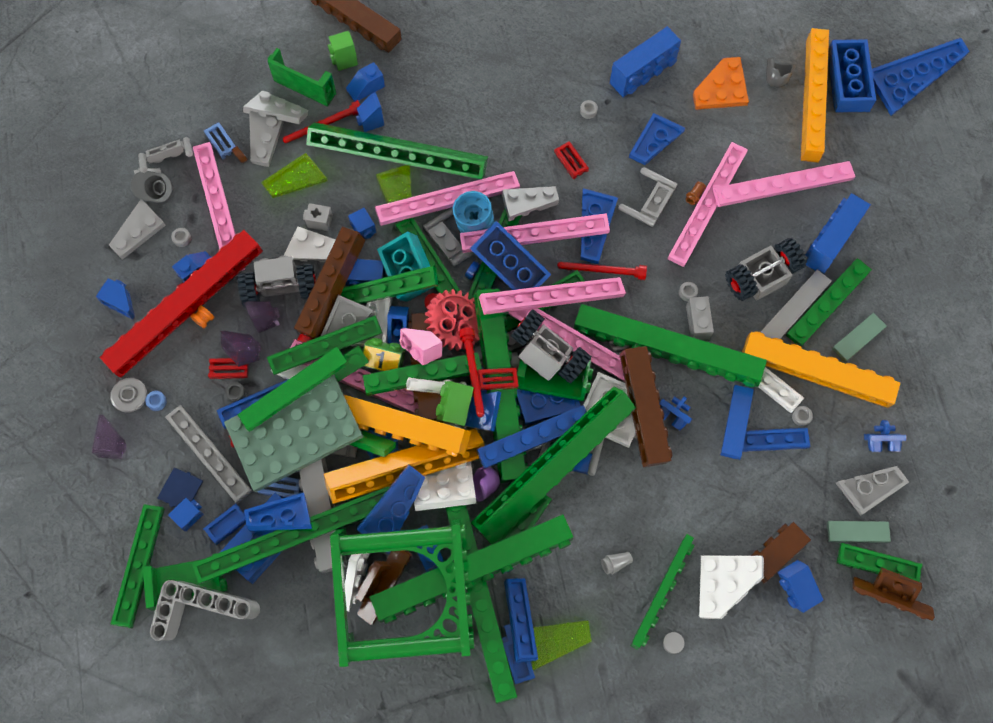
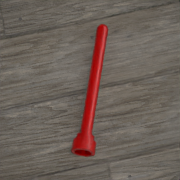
[283,100,360,143]
[557,262,647,280]
[459,327,485,417]

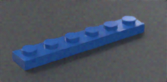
[476,405,587,469]

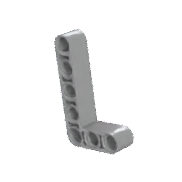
[150,580,260,641]

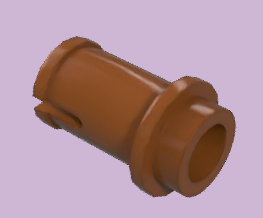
[686,181,706,205]

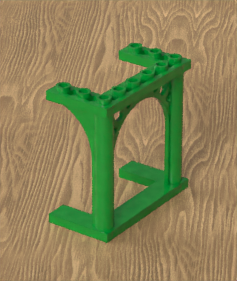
[330,519,474,667]

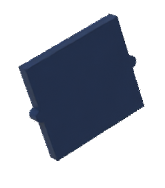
[157,468,203,508]

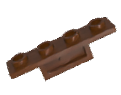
[355,550,412,625]
[852,568,935,621]

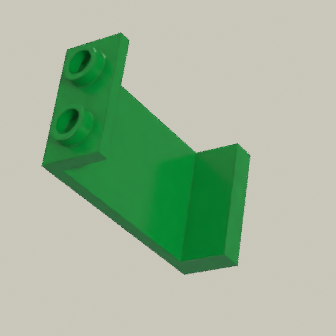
[267,48,337,107]
[516,348,593,401]
[143,553,228,611]

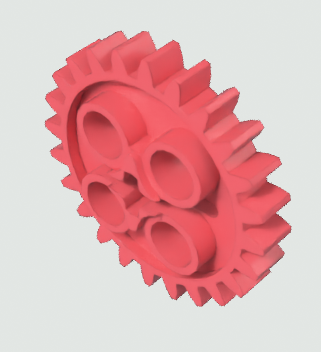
[425,289,479,351]

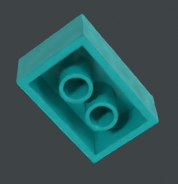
[377,232,433,302]

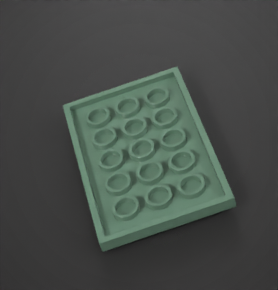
[224,374,363,492]

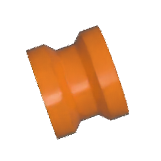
[190,305,215,329]

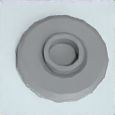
[110,378,147,413]

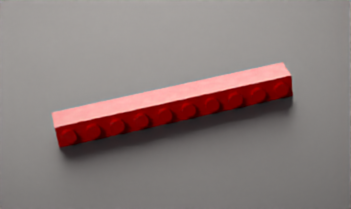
[99,230,263,378]

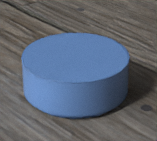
[145,391,167,411]

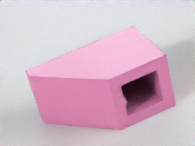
[399,328,442,365]

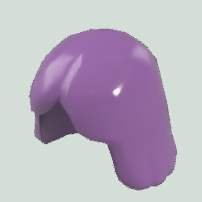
[473,467,500,502]

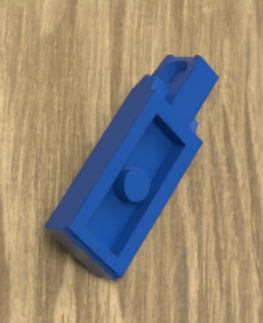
[502,624,535,684]

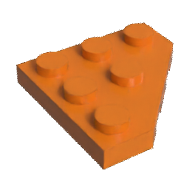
[693,57,749,110]

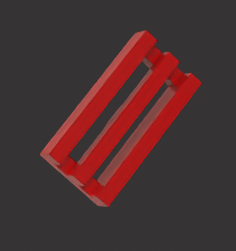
[554,141,589,179]
[208,358,249,379]
[477,368,518,390]

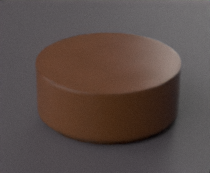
[232,145,248,164]

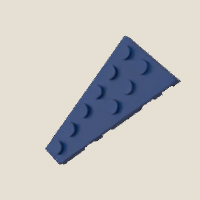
[872,38,970,116]

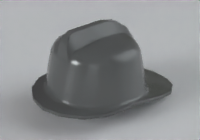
[131,171,174,202]

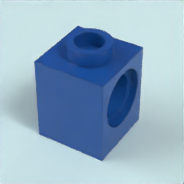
[348,208,377,239]
[168,498,204,531]

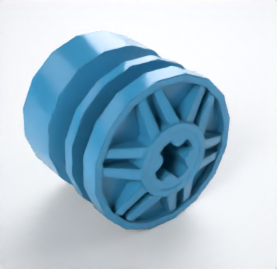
[453,191,495,233]

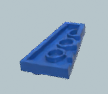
[580,188,618,264]
[357,464,425,554]

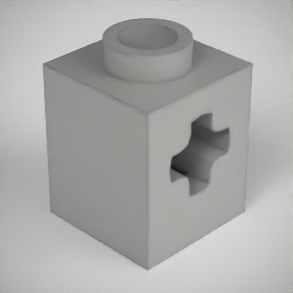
[303,203,333,231]

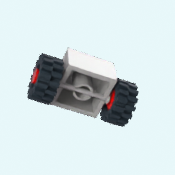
[725,238,807,301]
[237,256,316,308]
[511,309,592,384]

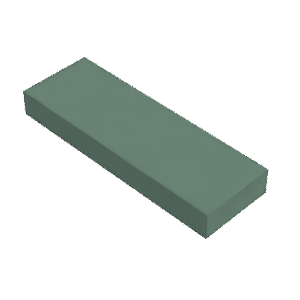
[832,313,887,362]
[827,521,891,543]

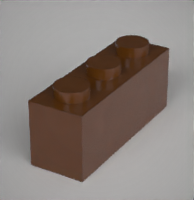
[751,522,811,583]

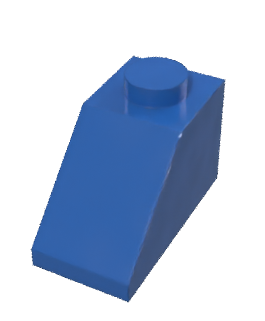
[346,62,385,101]
[356,92,385,132]
[172,251,211,282]
[96,278,135,320]
[387,306,409,347]

